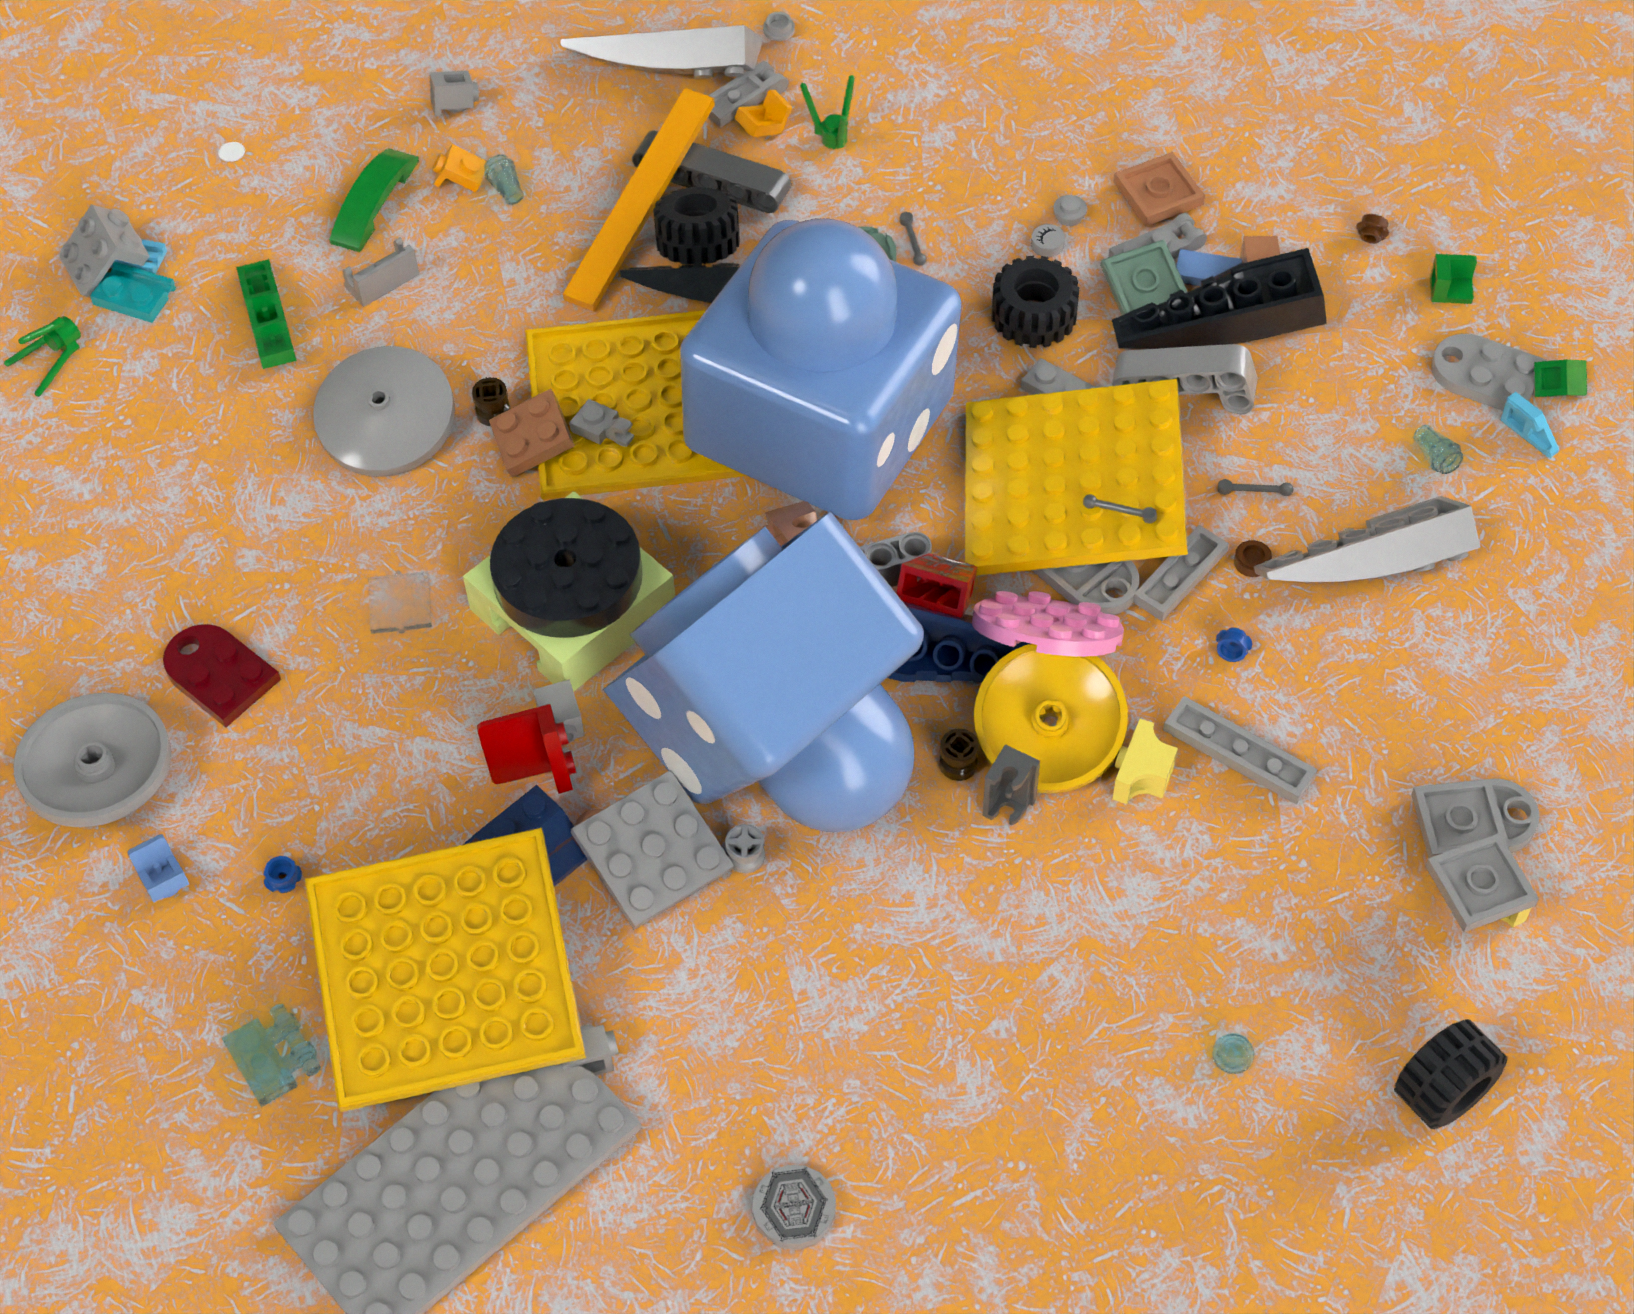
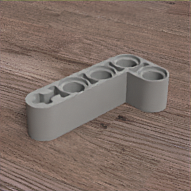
[1112,344,1258,415]

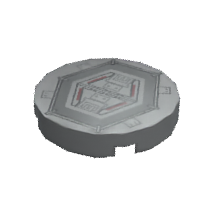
[752,1165,836,1250]

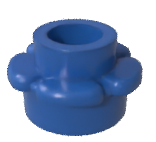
[1216,627,1253,662]
[263,856,302,893]

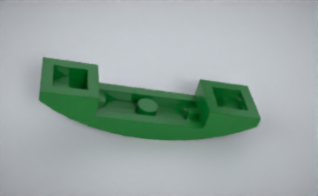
[329,148,419,253]

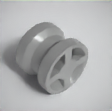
[725,824,765,873]

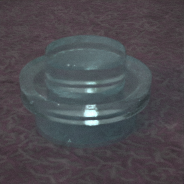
[1212,1033,1254,1074]

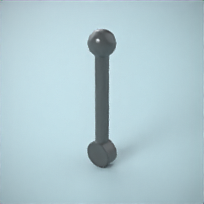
[900,212,926,266]
[1218,479,1294,496]
[1083,494,1157,523]

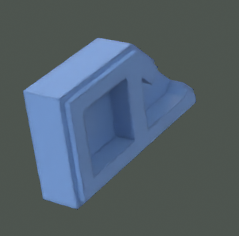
[1176,249,1242,286]

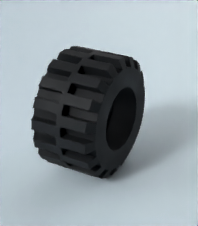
[653,187,740,265]
[991,255,1079,348]
[1394,1019,1507,1129]

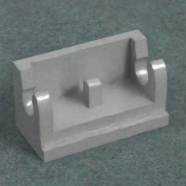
[343,237,420,307]

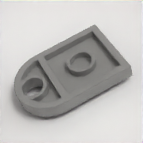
[1431,334,1547,411]
[1032,560,1139,615]
[1411,778,1540,858]

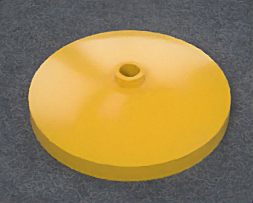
[974,644,1128,793]

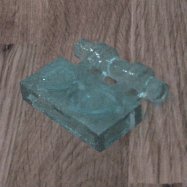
[222,1004,321,1107]

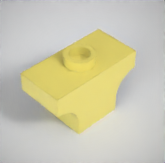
[1112,719,1178,804]

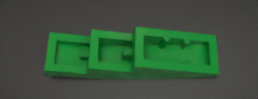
[236,259,297,369]

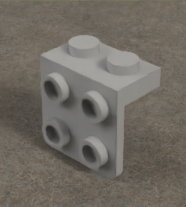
[60,204,150,297]

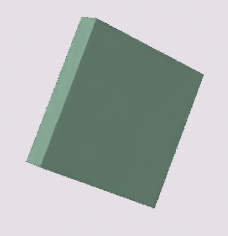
[1100,239,1187,315]

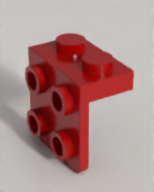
[477,704,577,794]

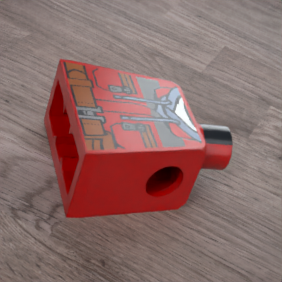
[896,553,977,618]

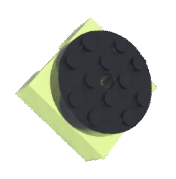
[463,491,675,692]

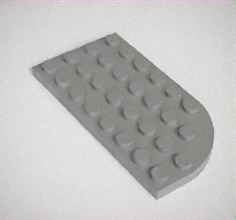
[273,1063,642,1314]

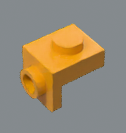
[734,89,792,137]
[432,144,488,192]

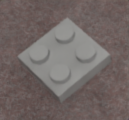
[1425,833,1539,932]

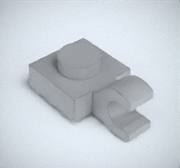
[569,399,634,447]

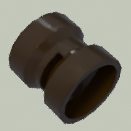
[472,377,510,426]
[940,728,979,781]

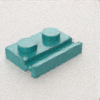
[90,261,176,323]

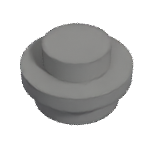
[763,12,795,41]
[1053,195,1087,226]

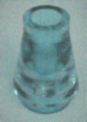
[484,154,524,205]
[1413,425,1463,474]

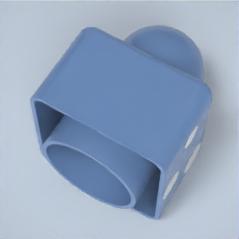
[680,218,962,520]
[603,511,924,833]

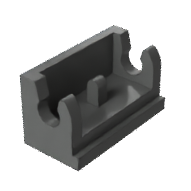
[983,744,1040,825]

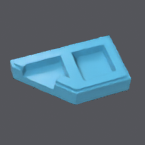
[1500,391,1559,458]

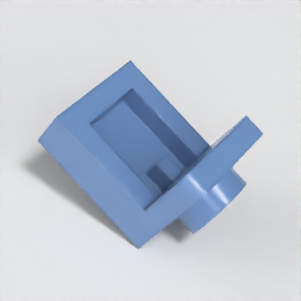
[127,834,189,903]

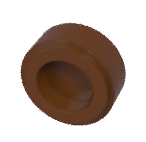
[1234,540,1272,577]

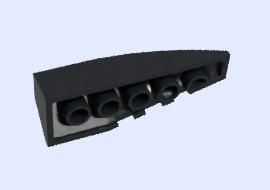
[1112,248,1327,349]
[620,262,740,303]

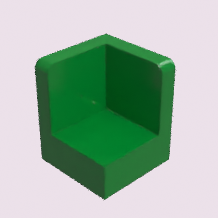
[1430,254,1477,304]
[1534,359,1587,397]

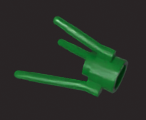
[800,75,855,149]
[4,316,81,397]

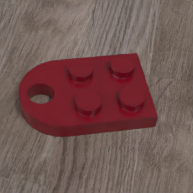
[163,624,281,728]

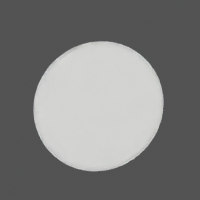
[218,142,245,162]

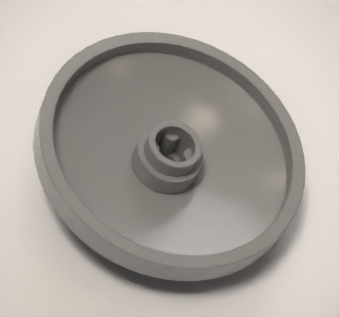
[313,346,455,477]
[13,693,172,827]

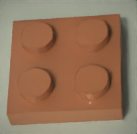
[1114,152,1205,226]
[489,389,575,478]

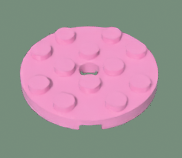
[972,591,1124,656]

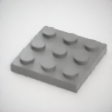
[571,770,734,930]

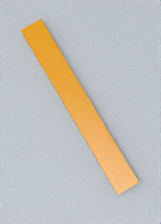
[563,88,715,311]

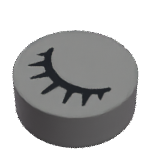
[1031,224,1065,257]

